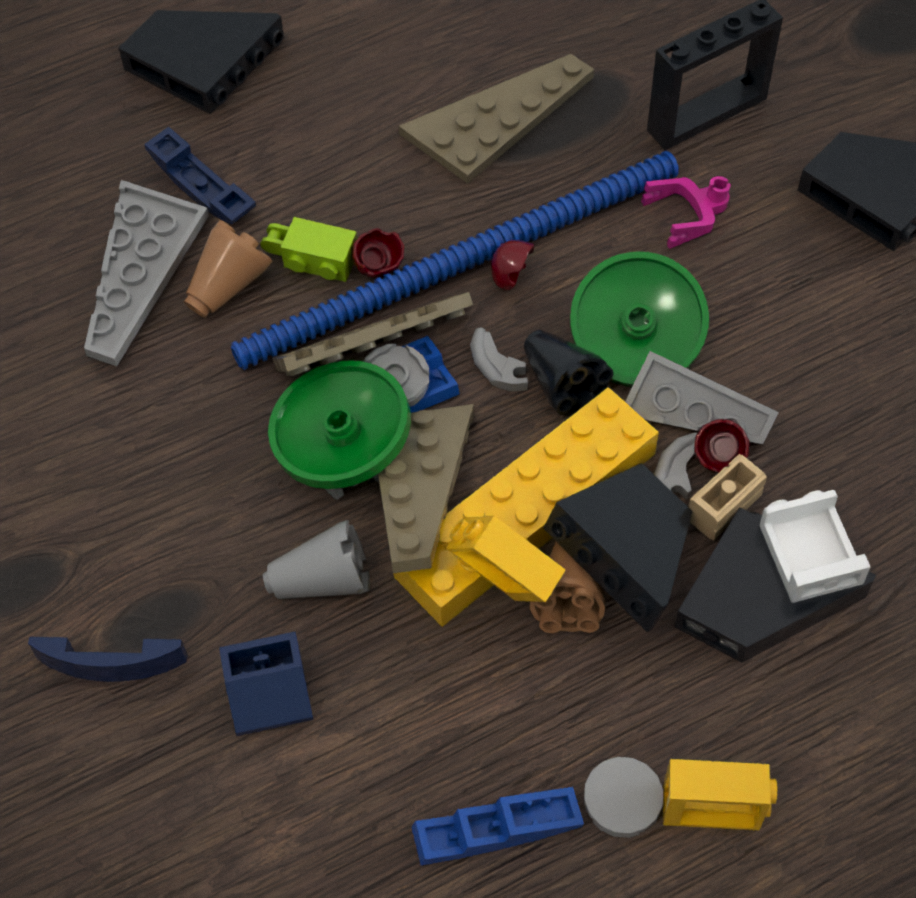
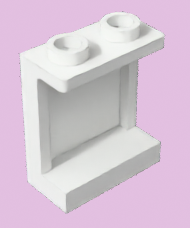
[759,490,870,603]

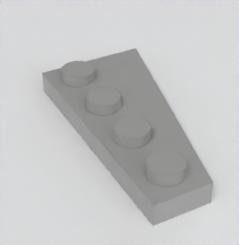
[625,351,779,444]

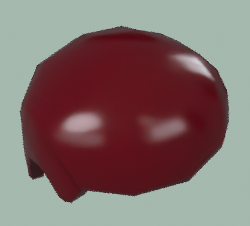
[352,228,405,279]
[491,240,534,291]
[694,419,749,473]

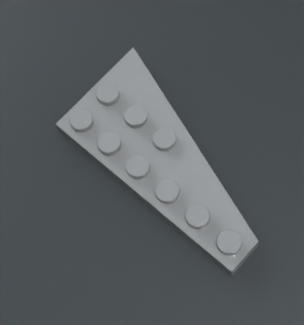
[84,180,209,366]

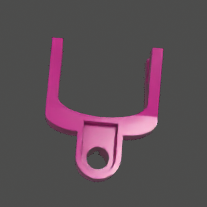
[641,176,731,249]

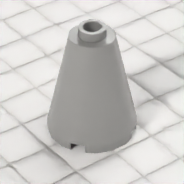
[263,520,371,599]

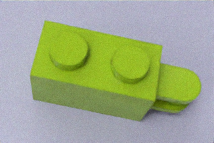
[260,217,357,282]

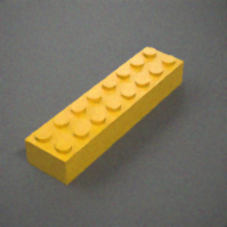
[393,387,659,627]

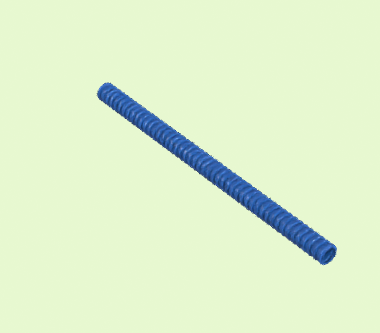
[231,150,679,370]

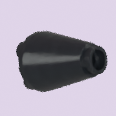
[524,330,614,416]

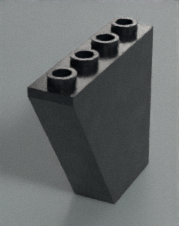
[118,10,284,114]
[797,132,916,251]
[543,463,693,633]
[674,507,876,663]

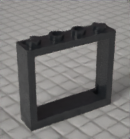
[647,0,783,150]

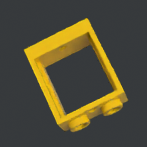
[446,515,566,602]
[663,759,777,831]

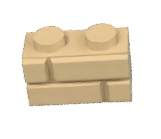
[688,454,767,541]

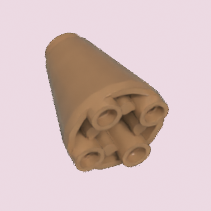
[184,220,272,318]
[530,542,606,633]

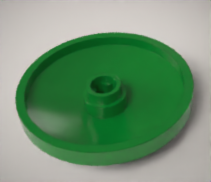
[570,251,709,387]
[268,361,411,489]

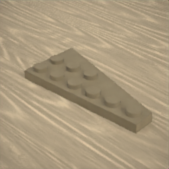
[399,54,594,184]
[272,292,473,376]
[378,404,475,573]

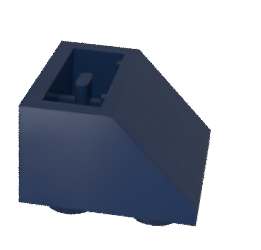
[219,631,313,736]

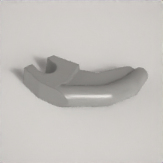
[470,328,528,392]
[654,433,697,500]

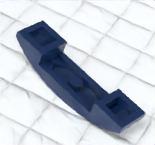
[144,126,256,224]
[28,637,188,682]

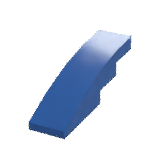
[411,787,584,865]

